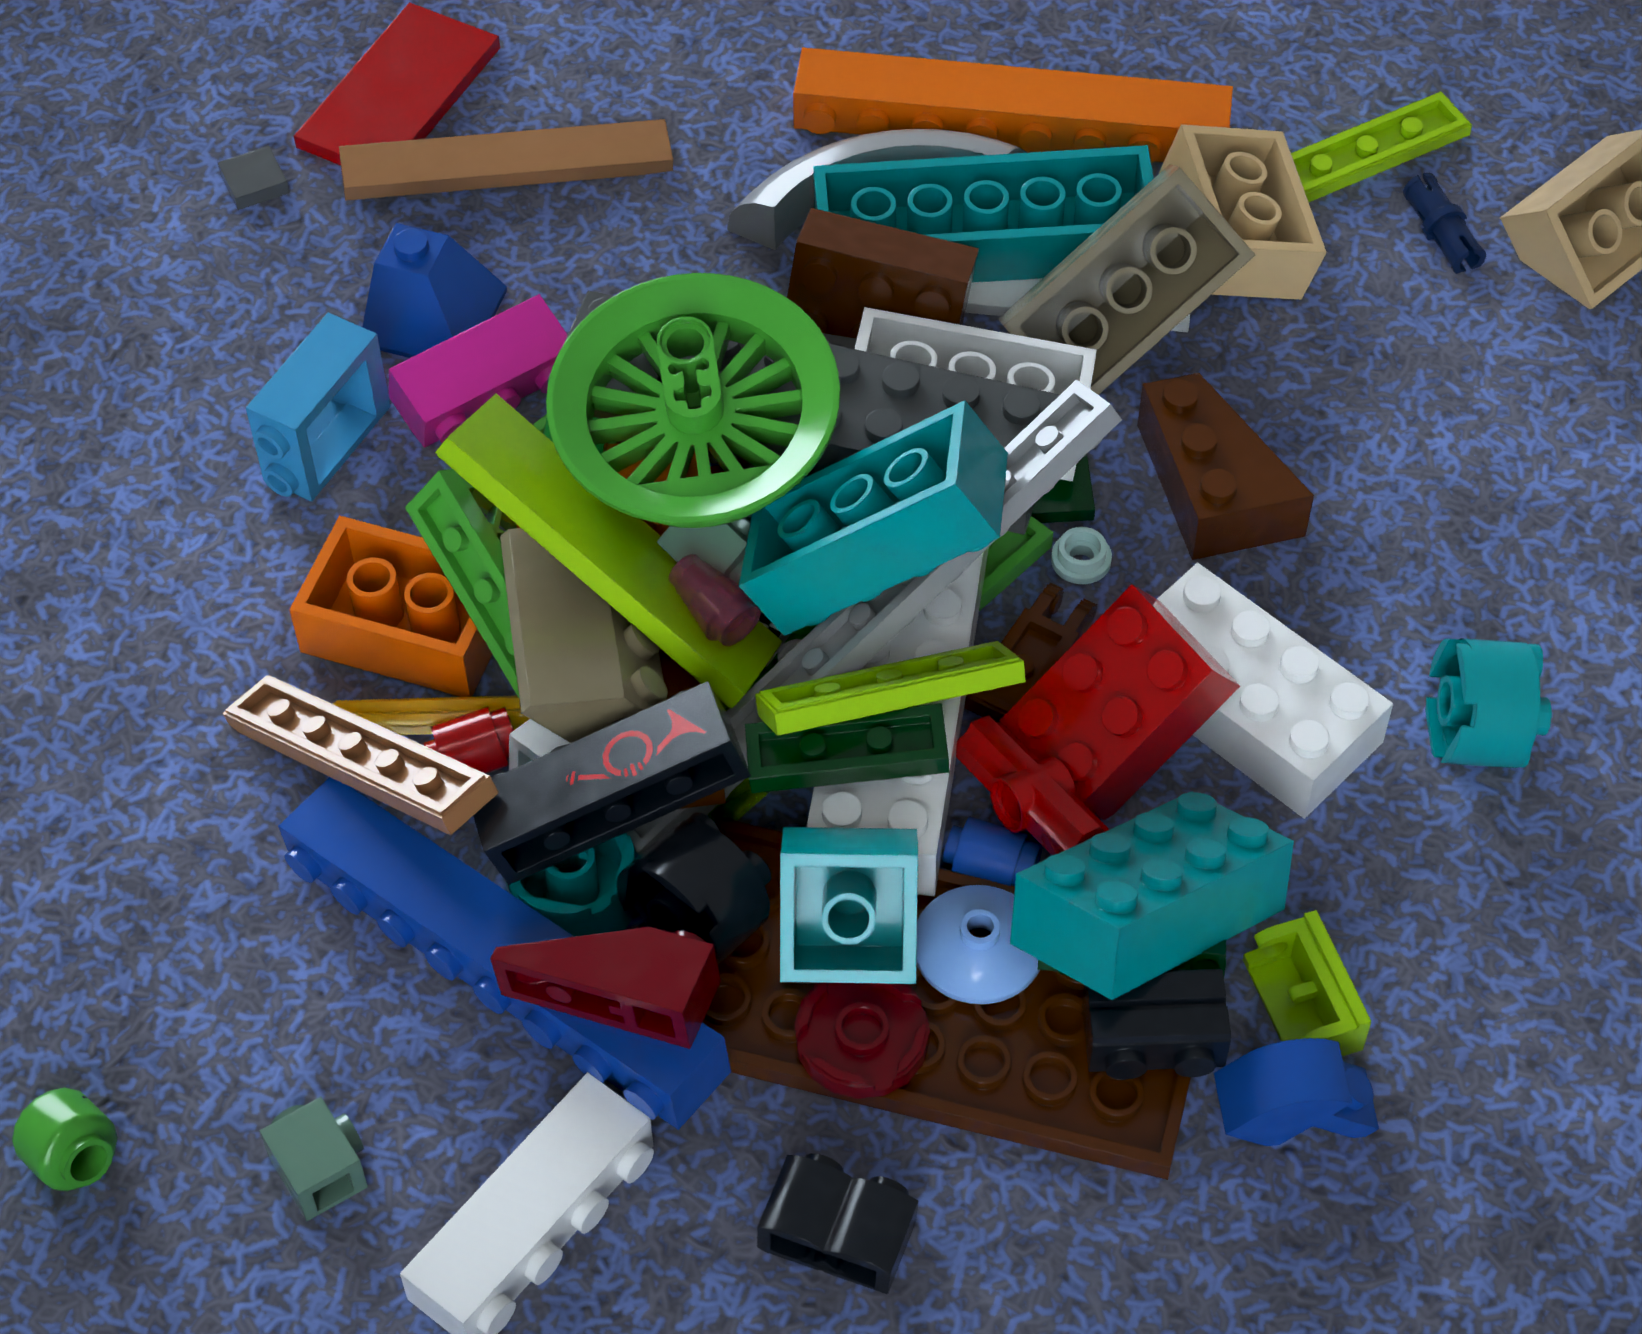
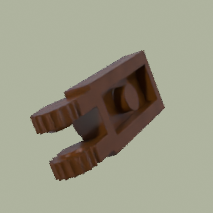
[964,582,1097,722]

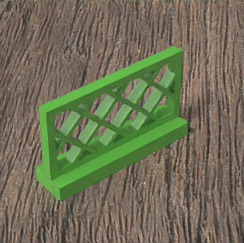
[405,469,519,698]

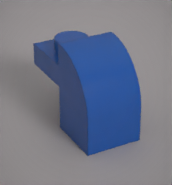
[1214,1038,1379,1146]

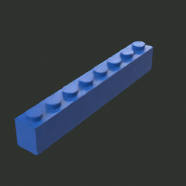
[278,777,731,1130]

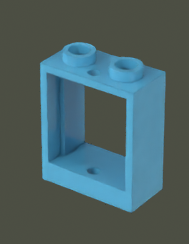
[246,312,391,502]

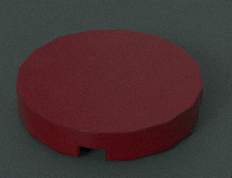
[794,983,930,1099]

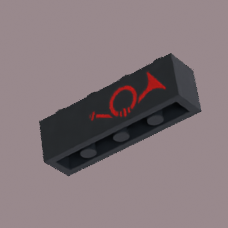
[473,681,751,885]

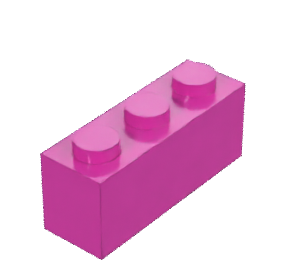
[389,294,568,448]

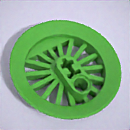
[546,273,840,528]

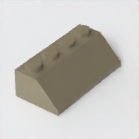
[998,164,1255,395]
[500,528,668,743]

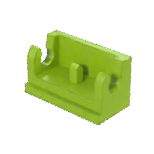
[1242,910,1372,1056]

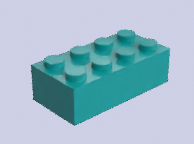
[739,400,1008,636]
[1010,791,1294,1000]

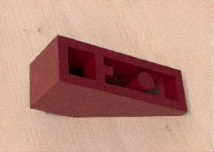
[490,927,721,1049]

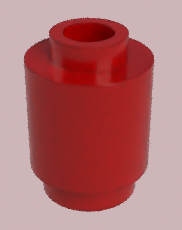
[423,706,514,774]

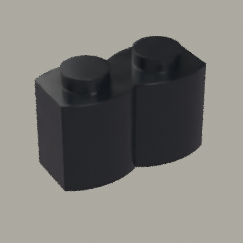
[757,1153,919,1294]

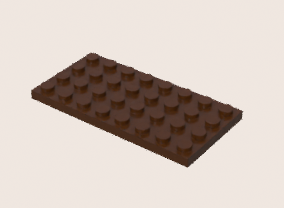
[703,817,1191,1180]

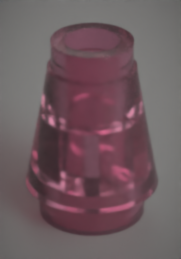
[668,554,761,646]

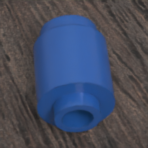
[943,816,1043,886]

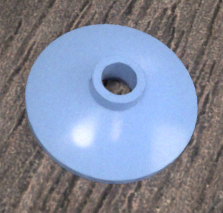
[916,885,1040,1004]

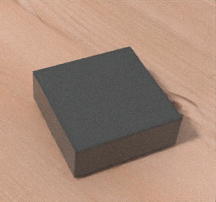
[217,146,290,210]

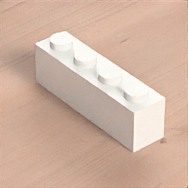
[400,1072,654,1334]

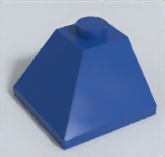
[362,223,507,358]

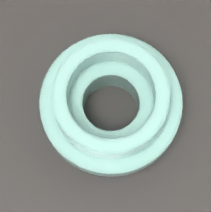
[1051,527,1112,584]

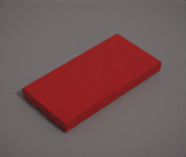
[294,2,500,165]

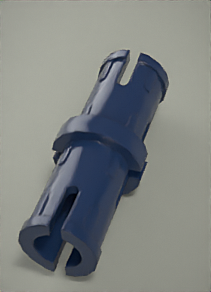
[1403,172,1486,274]

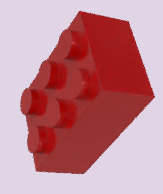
[999,584,1240,820]

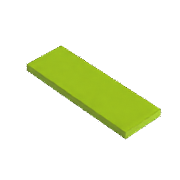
[435,393,783,708]

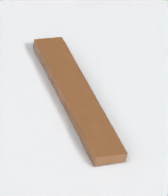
[339,119,673,201]
[222,675,499,835]

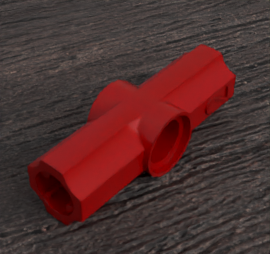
[956,715,1110,855]

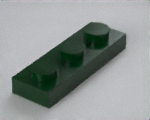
[745,703,950,793]

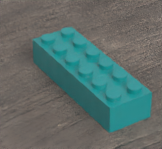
[813,145,1154,283]

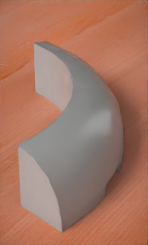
[727,129,1024,250]

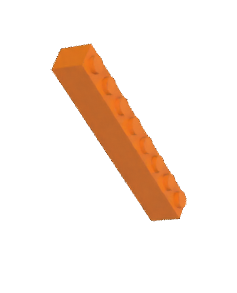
[793,47,1233,163]

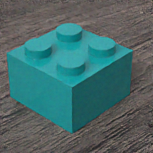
[780,827,918,984]

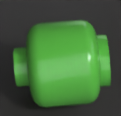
[12,1087,118,1191]

